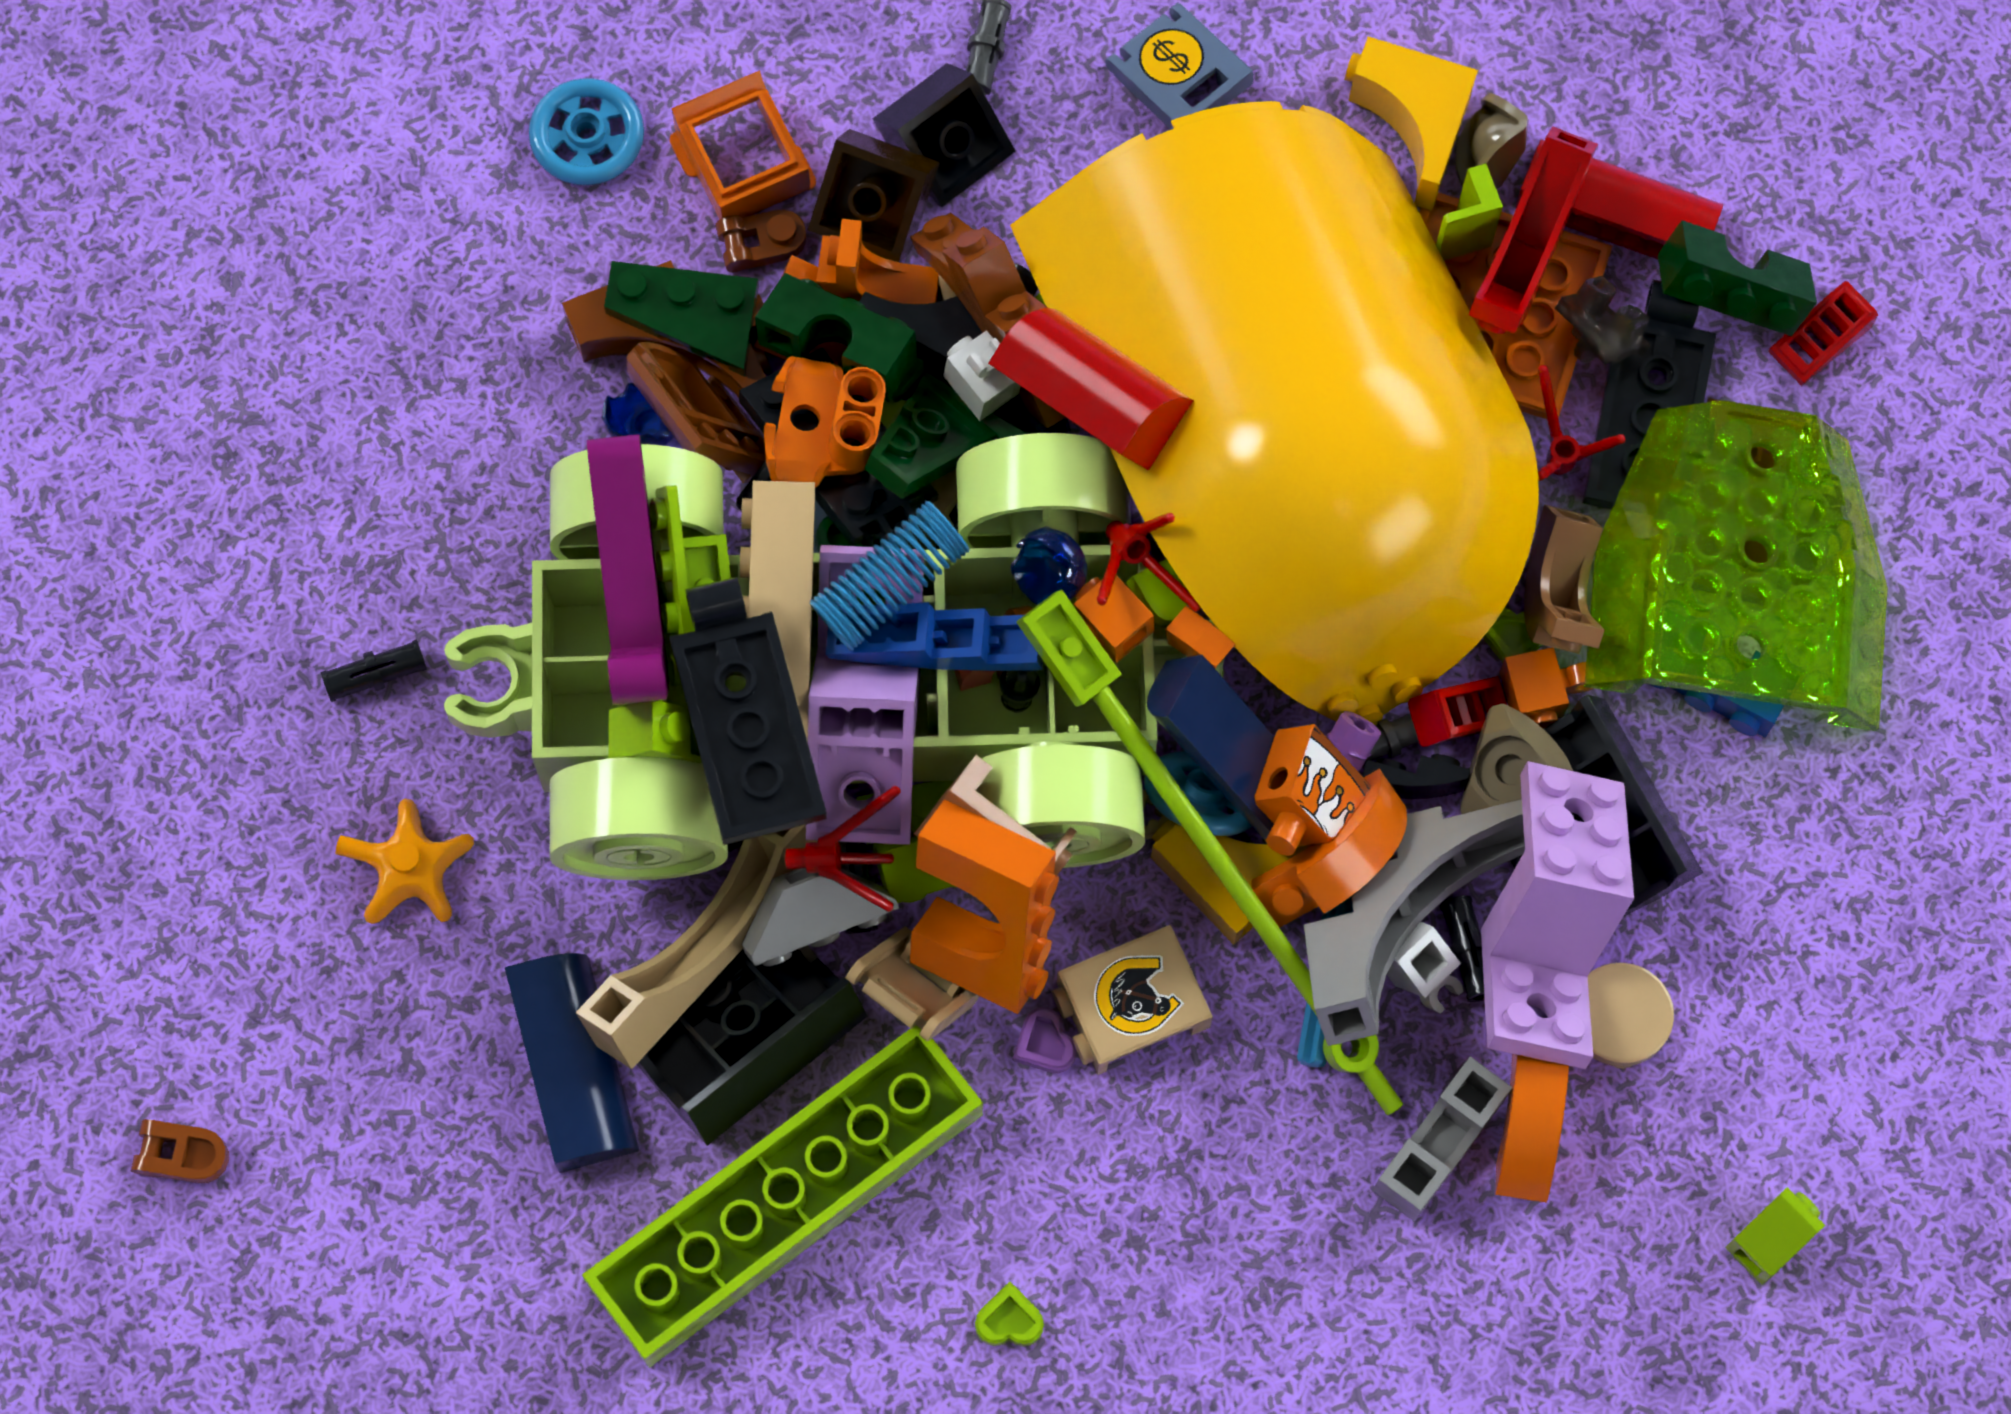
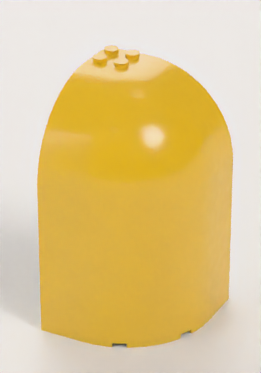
[1010,101,1539,725]

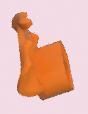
[764,356,886,488]

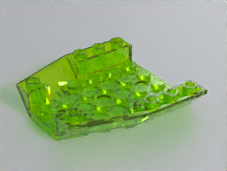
[1584,400,1888,731]

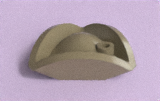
[1455,92,1529,189]
[1460,704,1573,814]

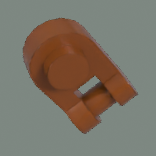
[715,209,806,272]
[131,1119,229,1183]

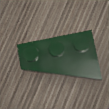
[604,261,759,377]
[864,376,997,499]

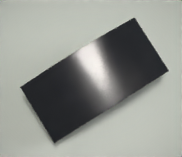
[1362,754,1470,799]

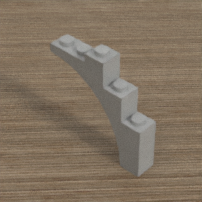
[1304,799,1525,1046]

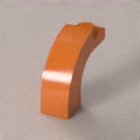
[816,219,939,304]
[1251,769,1407,928]
[1495,1054,1569,1203]

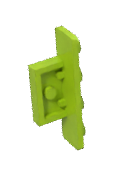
[650,485,731,696]

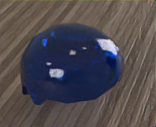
[601,383,674,446]
[1010,526,1088,605]

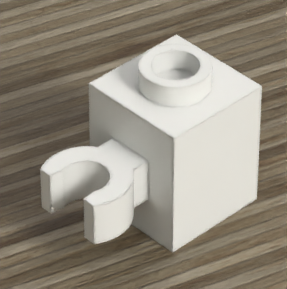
[943,330,1021,421]
[1387,921,1463,1013]

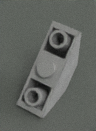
[742,868,899,966]

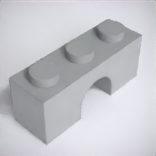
[1373,1057,1513,1222]

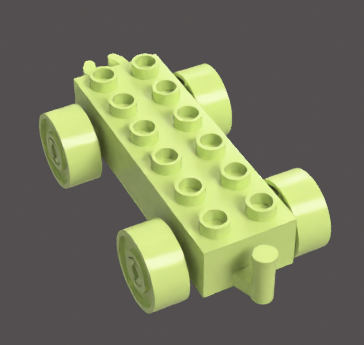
[444,433,1225,880]

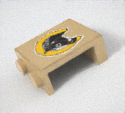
[1052,924,1213,1075]

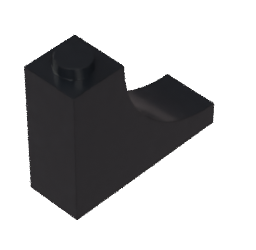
[859,263,1039,375]

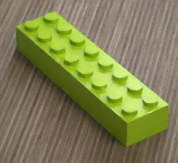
[582,1025,983,1368]

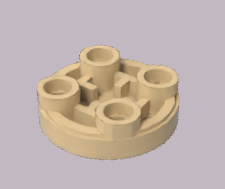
[1588,963,1674,1069]

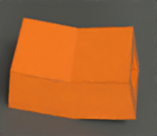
[1165,606,1235,668]

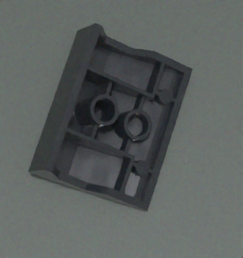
[1468,695,1704,917]
[637,945,868,1146]

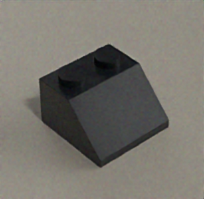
[873,63,1016,207]

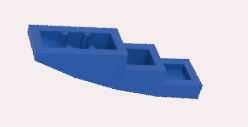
[826,602,1043,671]

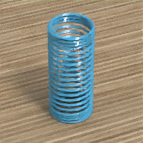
[810,501,969,651]

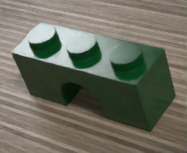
[1657,220,1817,336]
[755,273,917,402]

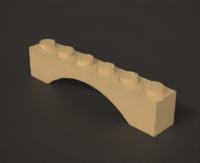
[576,825,818,1069]

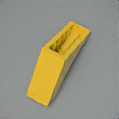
[1344,36,1478,211]
[1151,820,1311,945]

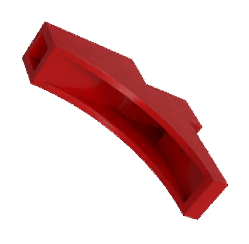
[1468,126,1598,334]

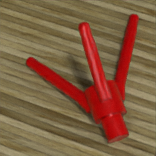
[1538,365,1626,481]
[1097,513,1201,611]
[785,786,901,912]

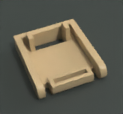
[846,926,980,1042]

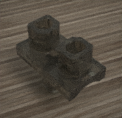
[1555,276,1651,364]

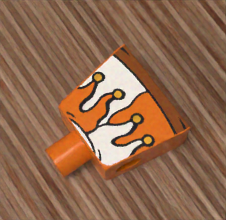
[1254,724,1372,856]

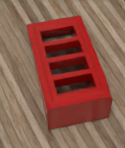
[1768,281,1878,386]
[1408,676,1507,747]

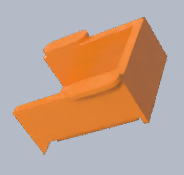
[669,70,816,220]

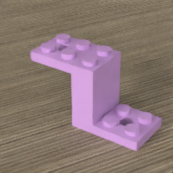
[806,545,924,845]
[1481,761,1634,1069]

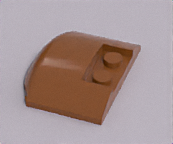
[626,342,766,483]

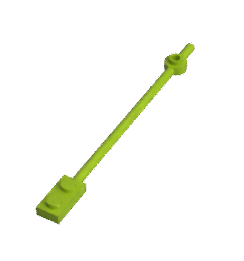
[1016,589,1403,1115]

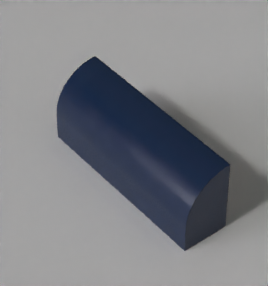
[1147,655,1274,842]
[504,953,640,1173]

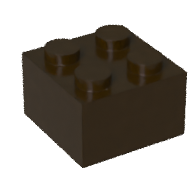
[807,129,940,262]

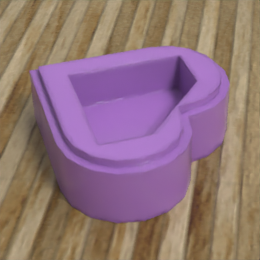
[1013,1007,1076,1073]

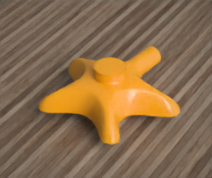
[335,798,474,924]

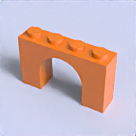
[910,799,1059,1014]

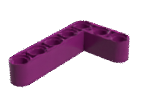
[587,434,669,706]

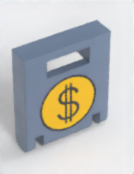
[1105,3,1253,130]

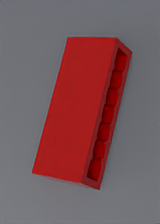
[1515,139,1724,260]
[988,308,1194,470]

